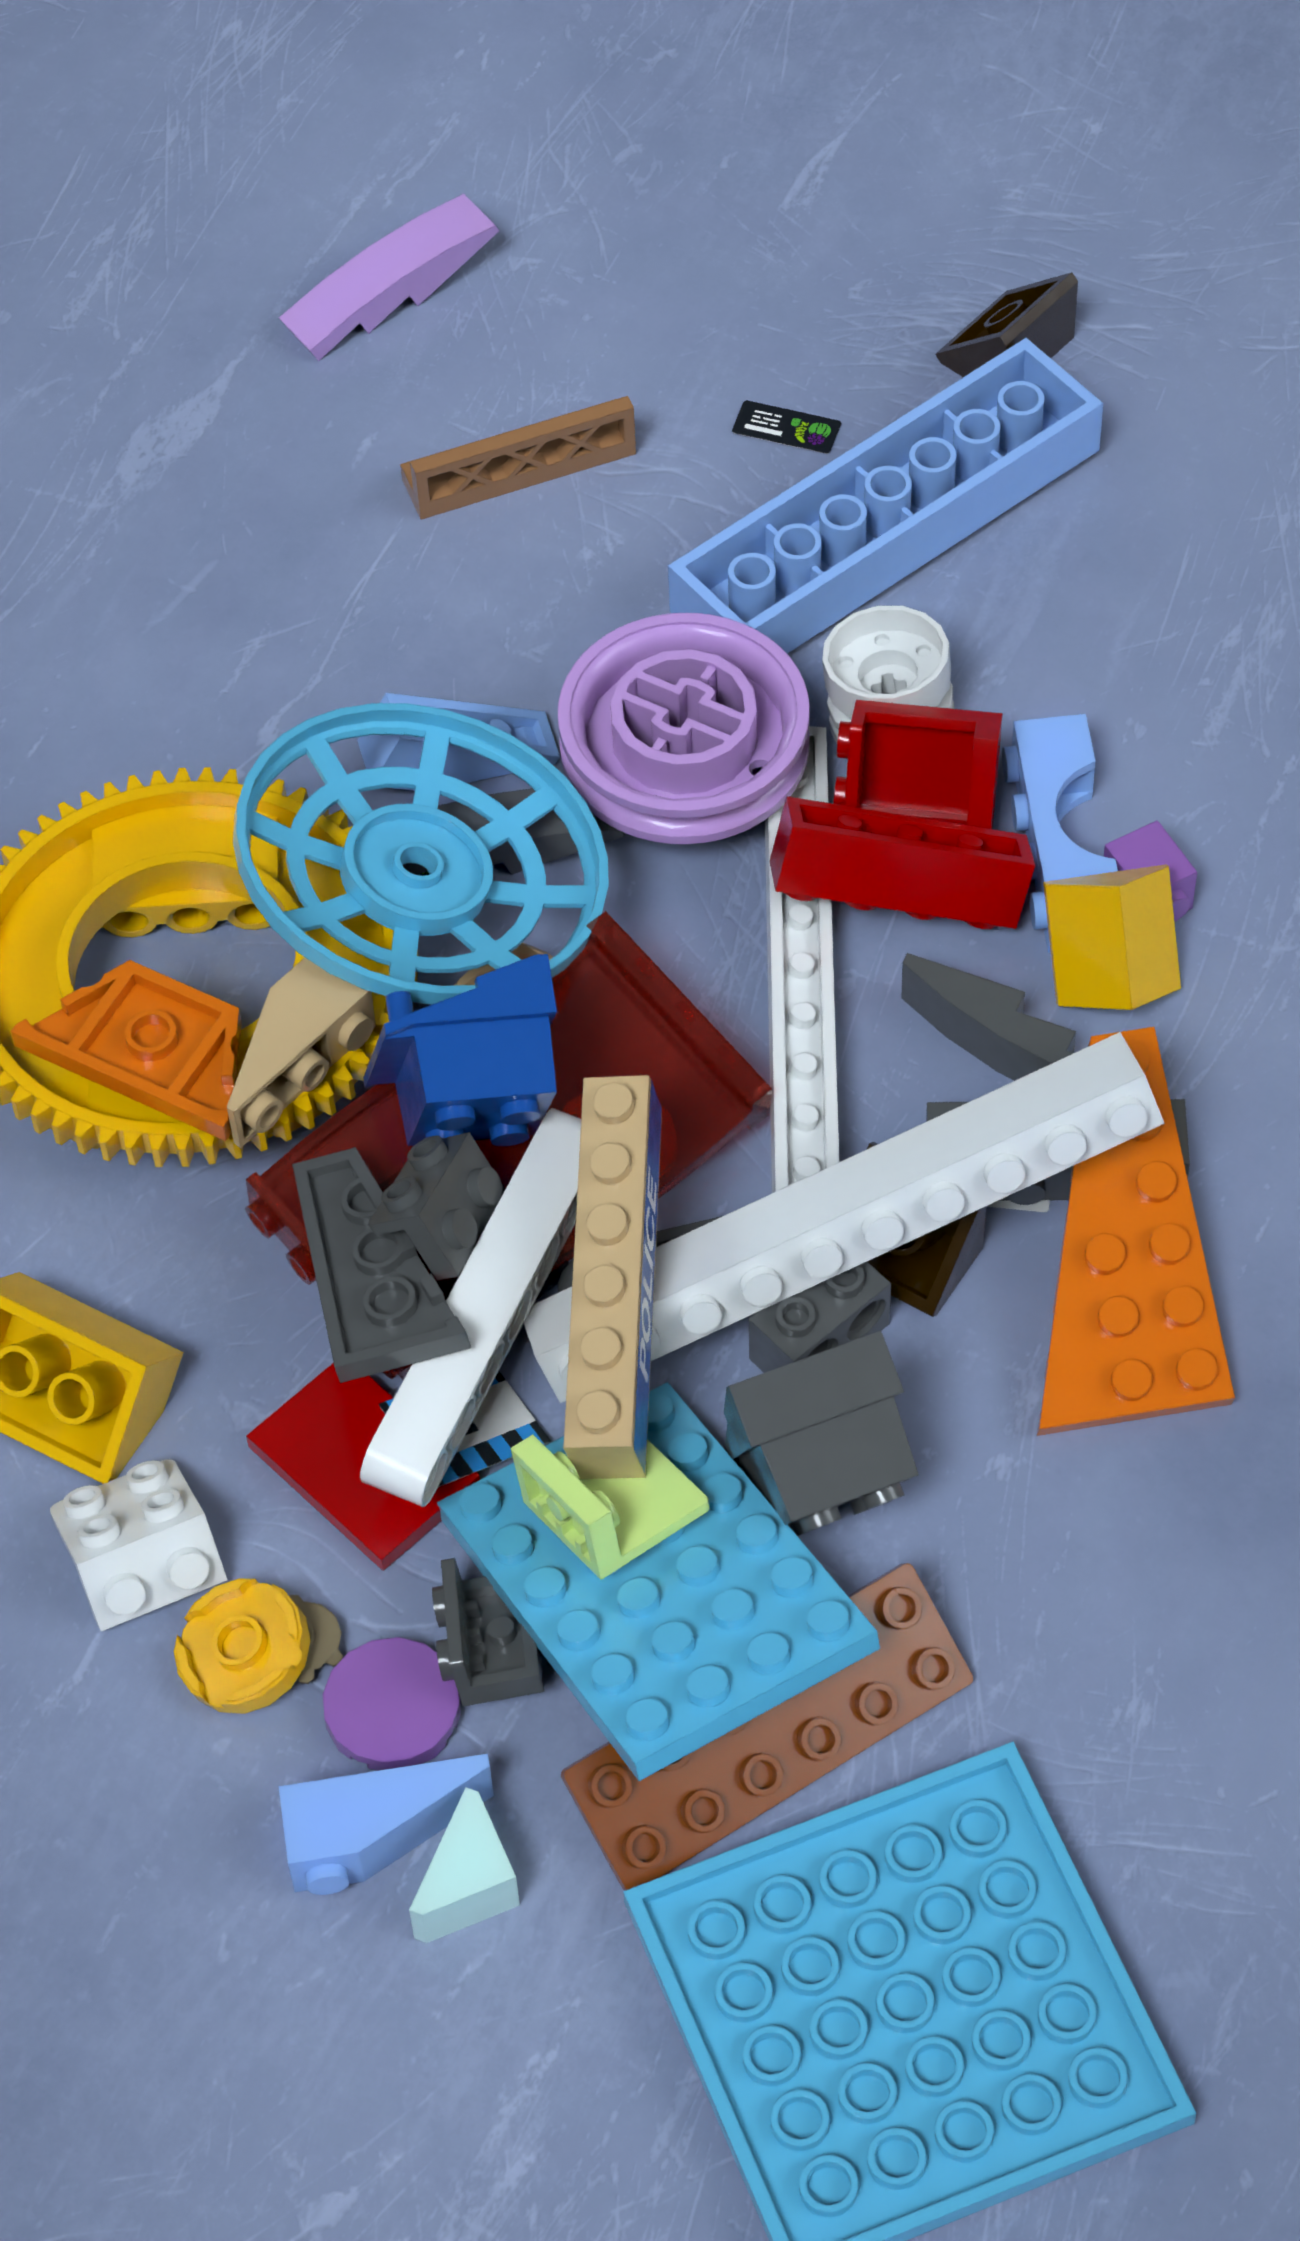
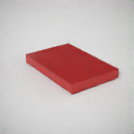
[246,1363,480,1571]

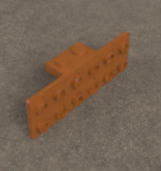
[561,1563,973,1891]

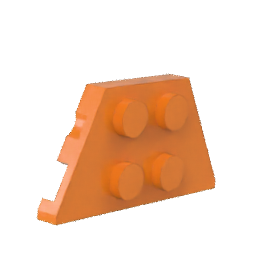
[10,960,242,1141]

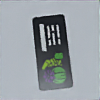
[732,400,841,454]

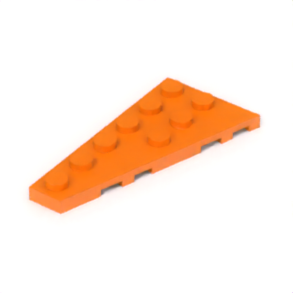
[1037,1027,1235,1436]

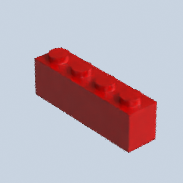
[770,796,1035,929]

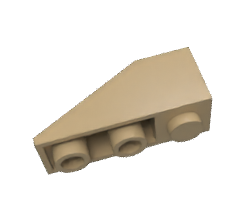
[227,957,376,1148]

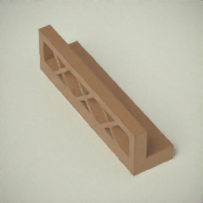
[400,396,636,520]

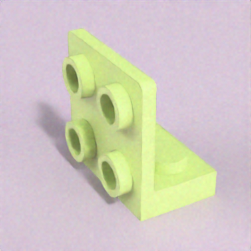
[510,1434,710,1580]

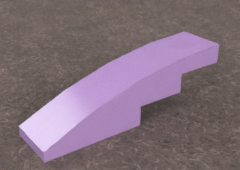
[279,194,499,361]

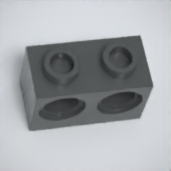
[749,1262,891,1373]

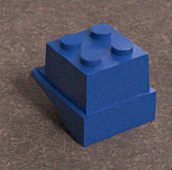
[363,954,557,1146]

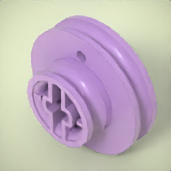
[558,613,810,844]

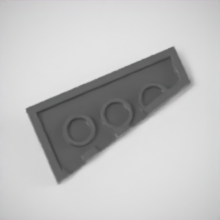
[292,1147,471,1383]

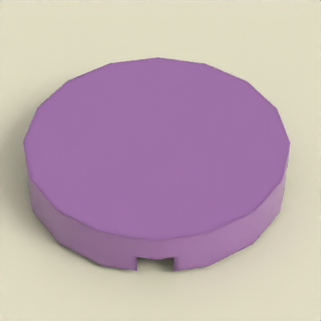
[323,1637,461,1771]

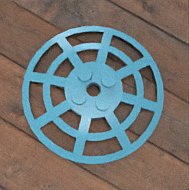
[233,703,609,1005]

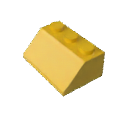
[0,1272,184,1484]

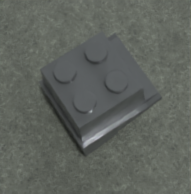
[724,1331,919,1536]

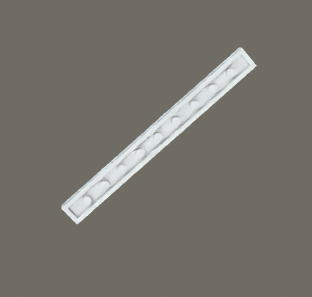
[765,726,839,1193]

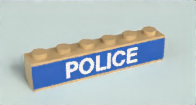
[563,1075,662,1479]

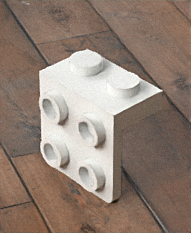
[50,1460,228,1632]

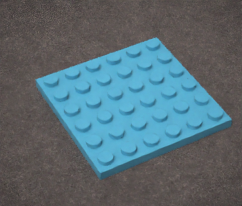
[623,1741,1196,2241]

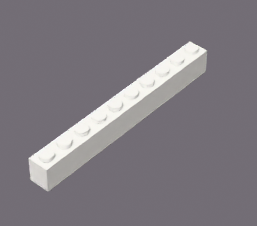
[524,1032,1165,1403]

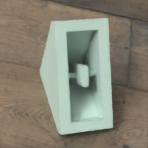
[409,1787,520,1943]

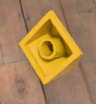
[1043,864,1181,1010]

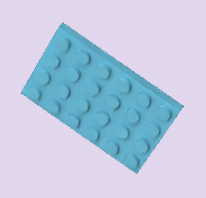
[437,1382,880,1781]

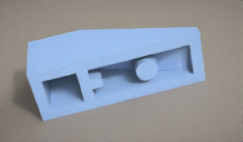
[357,693,560,791]
[278,1754,494,1895]

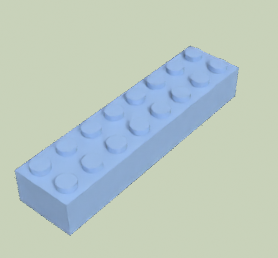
[668,338,1103,654]

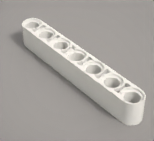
[360,1108,581,1507]

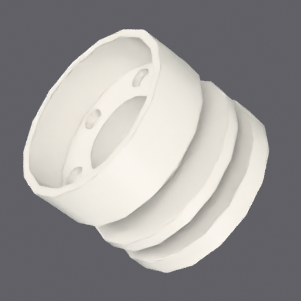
[822,606,955,744]

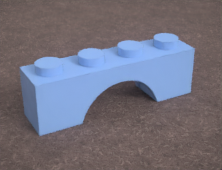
[1002,714,1118,953]

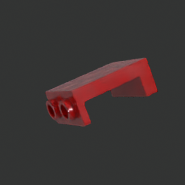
[833,700,1003,829]

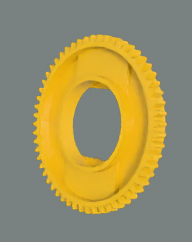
[0,767,418,1167]

